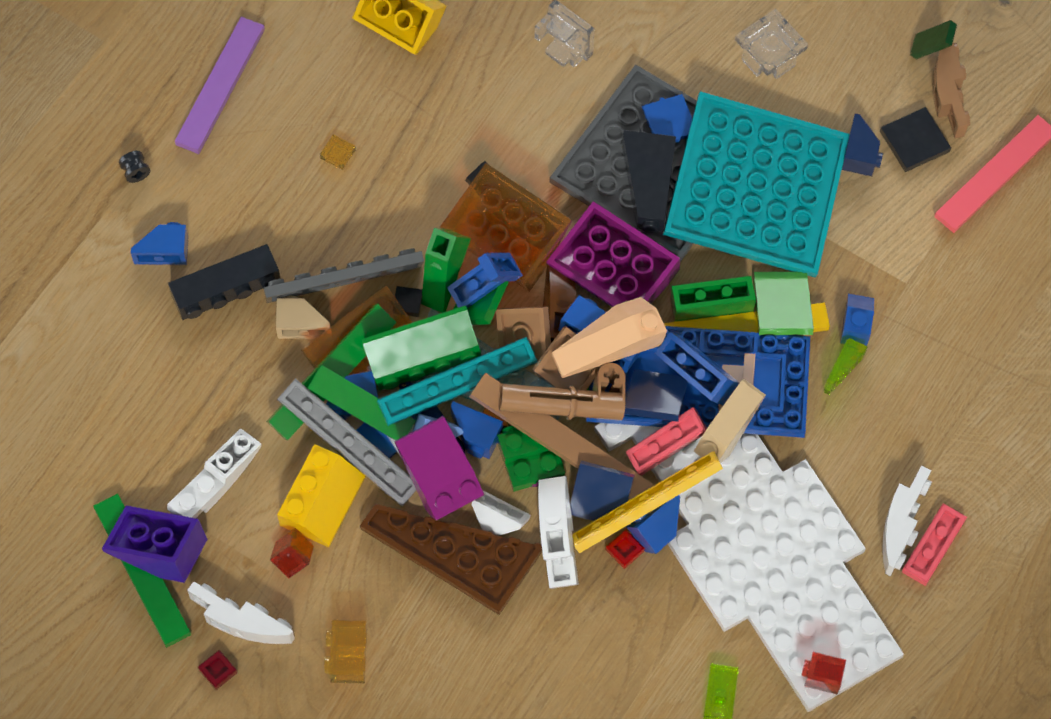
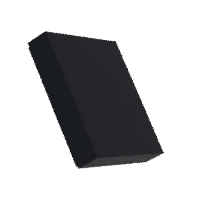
[880,107,951,172]

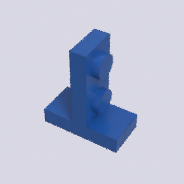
[447,253,523,308]

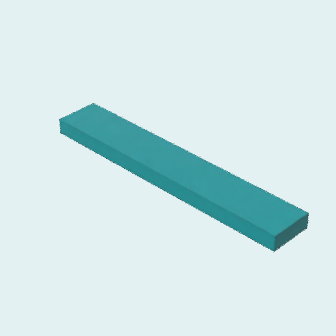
[377,337,538,426]

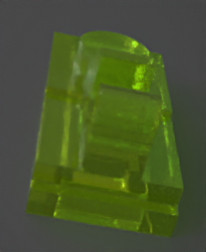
[703,664,739,719]

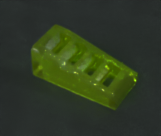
[824,338,868,395]

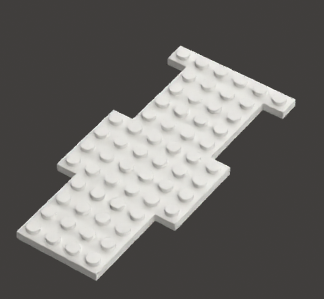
[595,423,904,712]

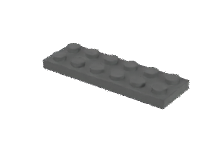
[264,248,424,303]

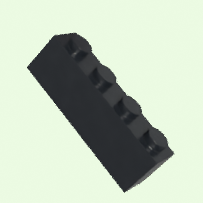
[168,244,281,320]

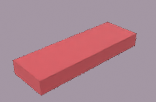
[625,407,707,476]
[902,503,967,586]

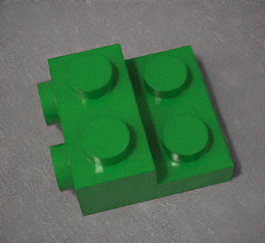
[497,426,566,492]

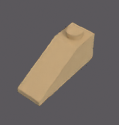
[694,379,766,463]

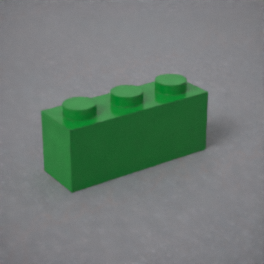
[670,276,756,322]

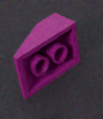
[394,416,484,520]

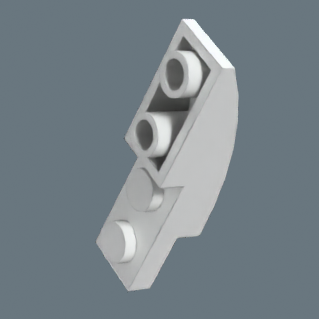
[167,428,261,518]
[882,466,932,576]
[538,476,579,589]
[187,582,295,644]

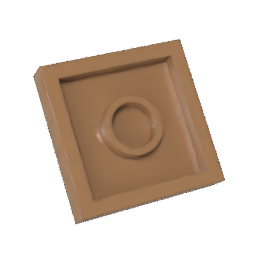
[496,307,551,361]
[532,327,602,390]

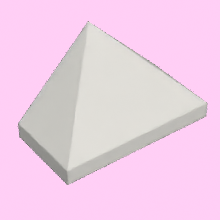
[472,491,531,536]

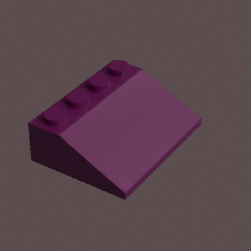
[546,201,680,307]

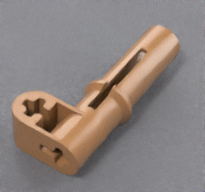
[498,363,625,421]

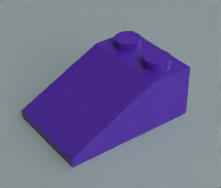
[102,505,208,583]

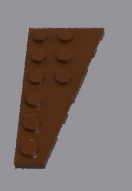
[360,504,542,615]

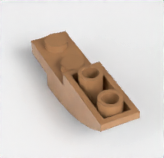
[933,43,970,138]

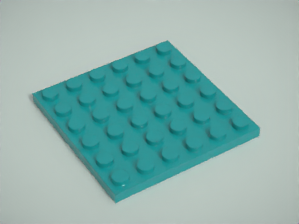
[663,91,850,278]

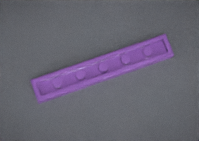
[175,17,265,154]

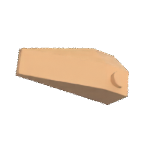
[552,297,667,378]

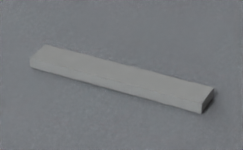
[277,378,416,507]

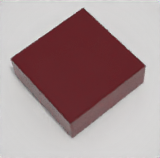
[197,649,238,690]

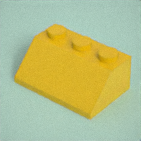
[352,0,447,55]
[277,444,366,548]

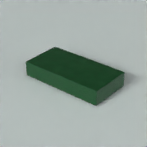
[910,20,957,59]

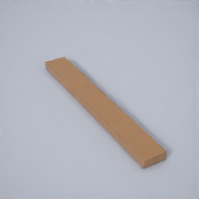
[469,373,654,501]

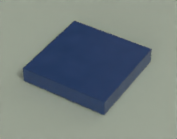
[624,369,688,422]
[570,460,635,521]

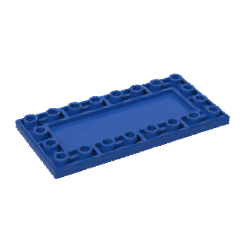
[586,326,811,438]

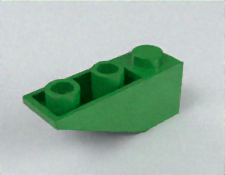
[421,228,471,313]

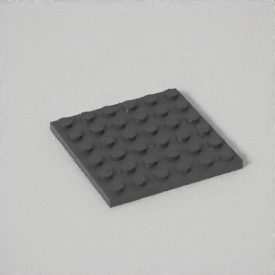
[549,64,697,262]

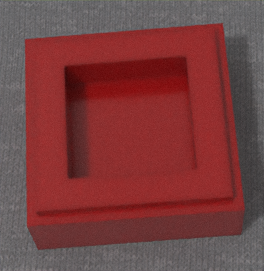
[605,529,645,569]

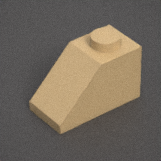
[276,296,332,339]

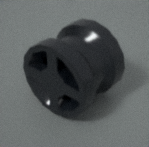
[118,151,151,183]

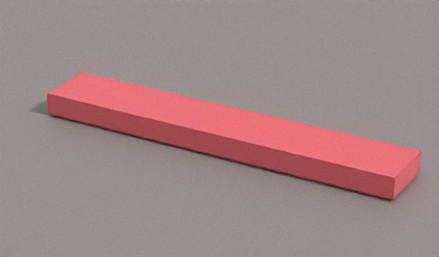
[934,115,1051,233]

